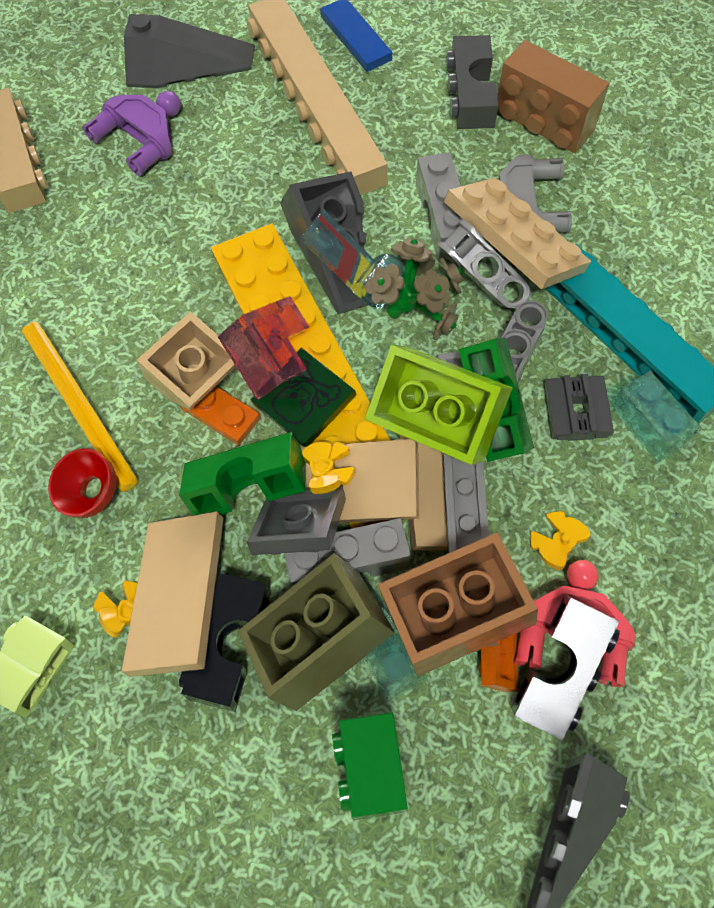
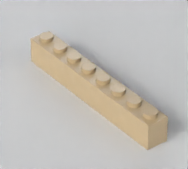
[246,0,388,195]

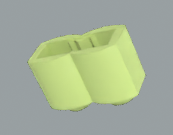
[0,615,74,718]

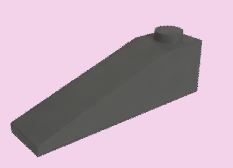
[124,14,255,88]
[280,171,370,314]
[526,753,630,908]

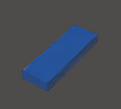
[320,0,393,72]

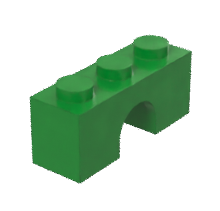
[458,338,534,462]
[179,432,306,516]

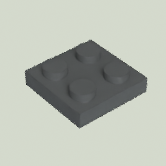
[247,486,346,555]

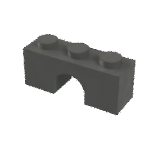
[446,35,498,129]

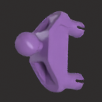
[82,91,181,176]

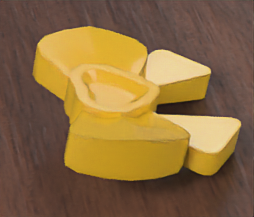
[302,442,356,494]
[530,511,590,571]
[93,581,137,637]

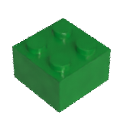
[332,713,408,821]

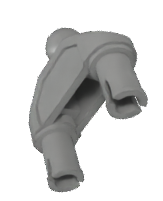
[499,154,572,233]

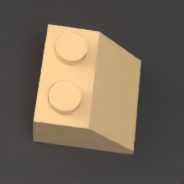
[137,311,244,410]

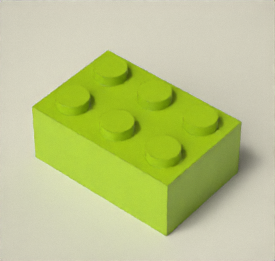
[365,345,512,465]

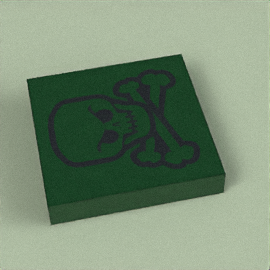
[251,347,357,447]

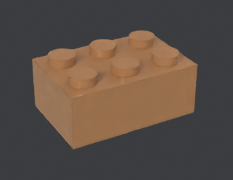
[497,40,610,154]
[378,532,538,677]

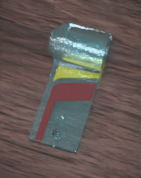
[299,209,405,308]

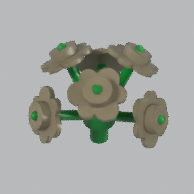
[365,238,464,341]

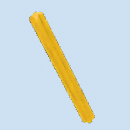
[22,322,138,492]

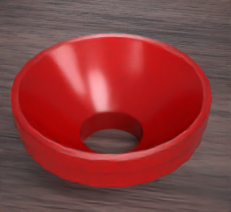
[48,448,117,519]

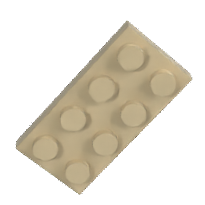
[444,178,591,290]

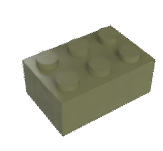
[238,553,395,711]

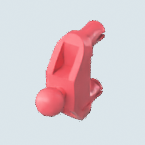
[515,560,636,687]

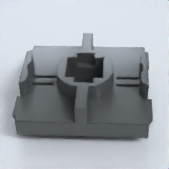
[544,374,614,441]

